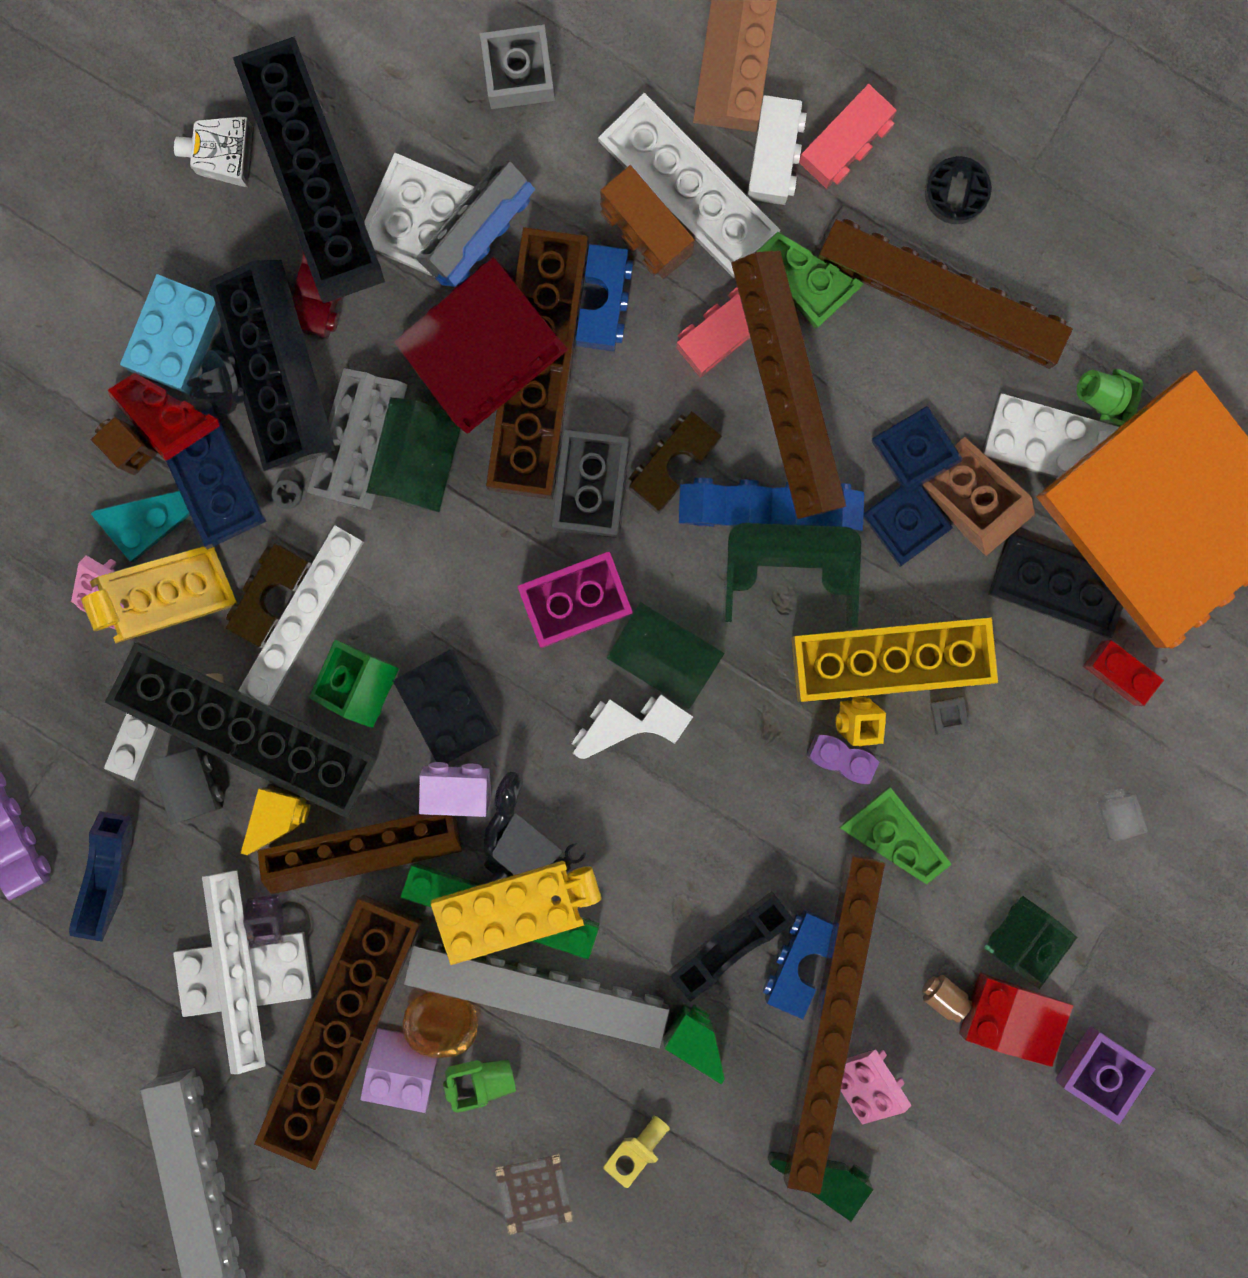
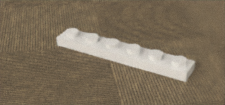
[238,525,364,705]
[202,871,266,1074]

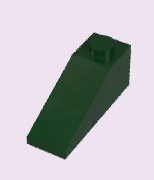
[767,1152,874,1222]

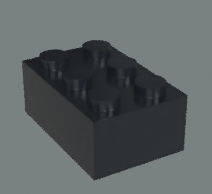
[392,649,499,764]

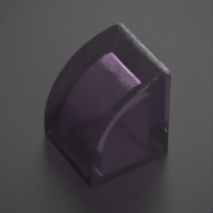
[243,894,284,948]

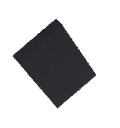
[988,534,1123,639]

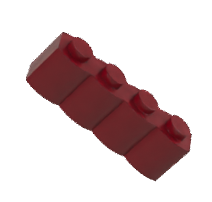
[293,252,344,339]

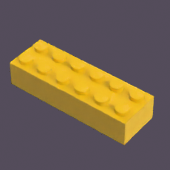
[791,617,998,702]

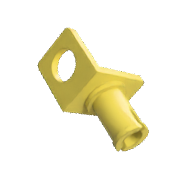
[603,1116,670,1188]

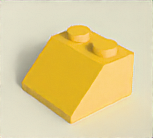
[241,785,310,855]

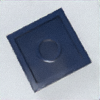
[872,406,962,494]
[863,485,953,567]

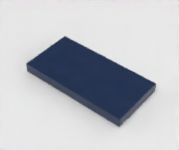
[166,406,267,550]

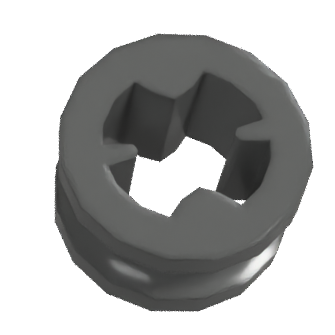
[272,480,302,509]

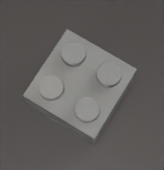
[480,24,555,109]

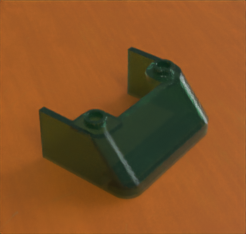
[723,523,861,628]

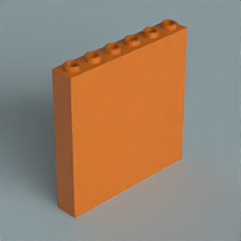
[1036,370,1248,649]

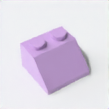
[419,762,491,817]
[360,1028,442,1113]

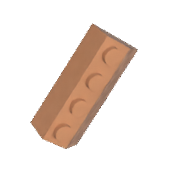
[693,0,777,132]

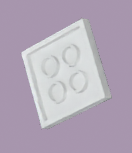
[364,153,474,277]

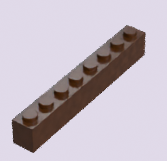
[818,219,1073,369]
[731,251,846,519]

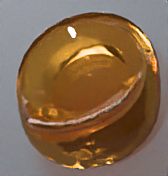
[403,992,478,1058]

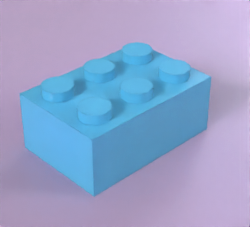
[120,274,220,395]

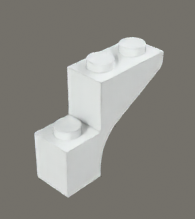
[571,694,693,759]

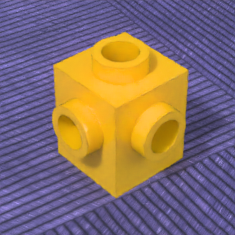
[836,696,886,746]

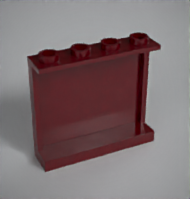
[394,257,568,434]

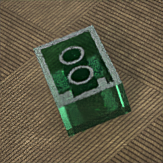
[366,397,461,512]

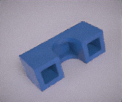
[576,244,634,352]
[762,910,834,1020]

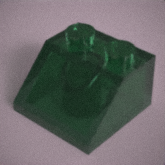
[984,895,1078,990]

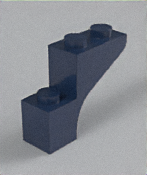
[69,811,133,942]

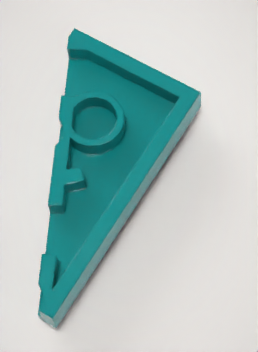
[91,491,190,563]

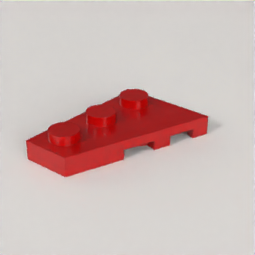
[108,373,220,461]

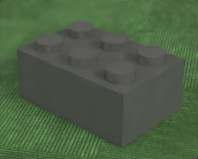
[552,430,629,538]

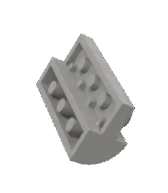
[307,368,407,510]

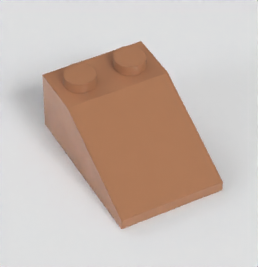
[922,437,1035,556]

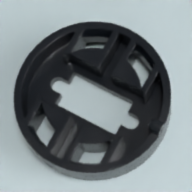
[925,156,992,224]

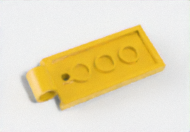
[80,546,237,644]
[431,861,602,965]

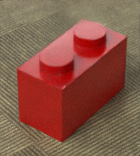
[1083,640,1164,706]

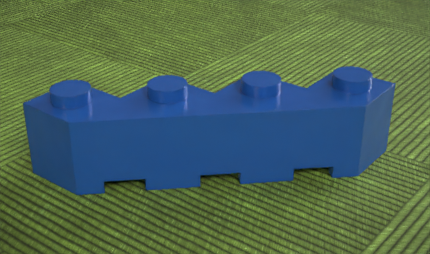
[679,478,864,532]

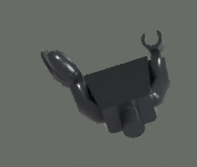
[483,772,586,884]

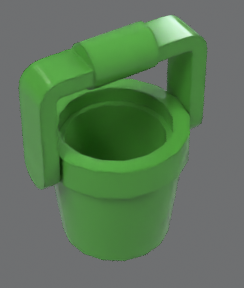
[1076,369,1143,427]
[443,1059,516,1113]

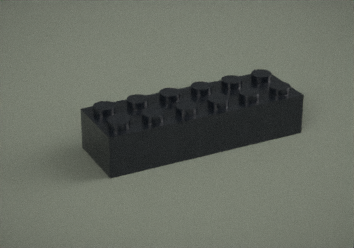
[209,260,336,471]

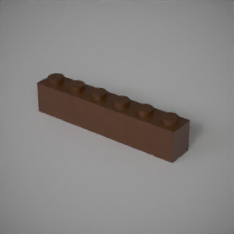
[257,814,462,894]

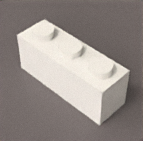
[747,95,807,205]

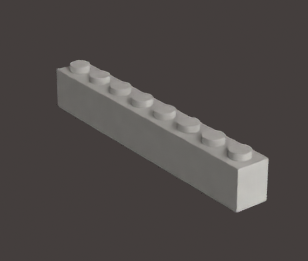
[404,939,669,1049]

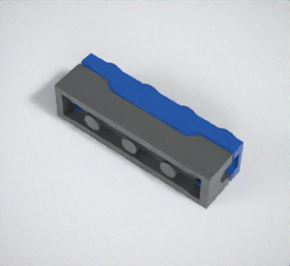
[416,161,536,287]

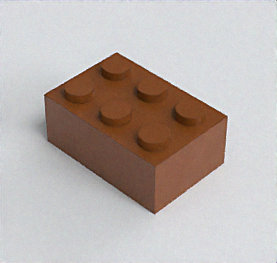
[600,165,695,279]

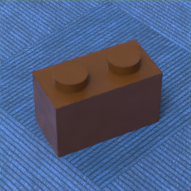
[90,417,158,475]

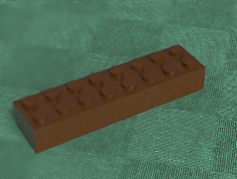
[486,227,589,500]
[254,895,423,1170]

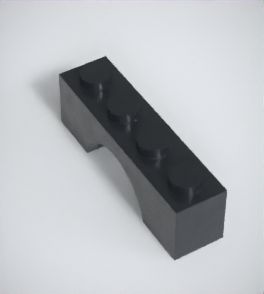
[669,891,795,1002]

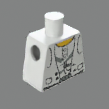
[174,117,253,187]

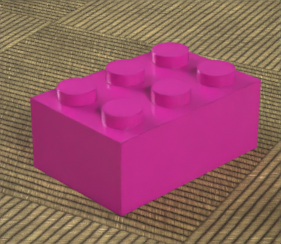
[517,551,633,648]

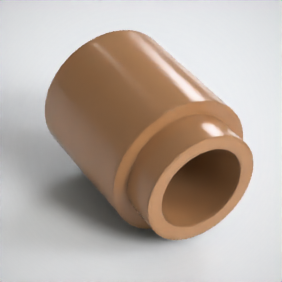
[922,975,972,1023]

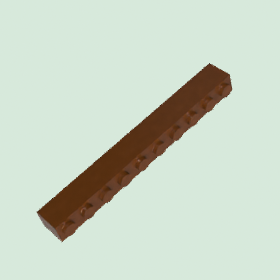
[783,853,885,1195]

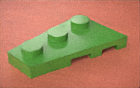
[755,232,864,328]
[839,787,952,885]

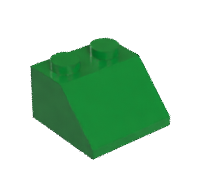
[309,639,399,728]
[663,1004,725,1085]

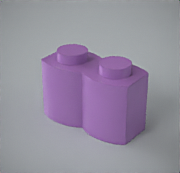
[806,734,879,784]

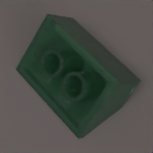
[607,602,725,709]

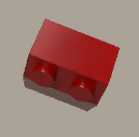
[959,972,1073,1067]

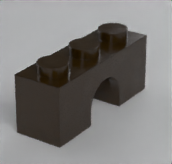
[628,411,722,514]
[226,543,312,648]

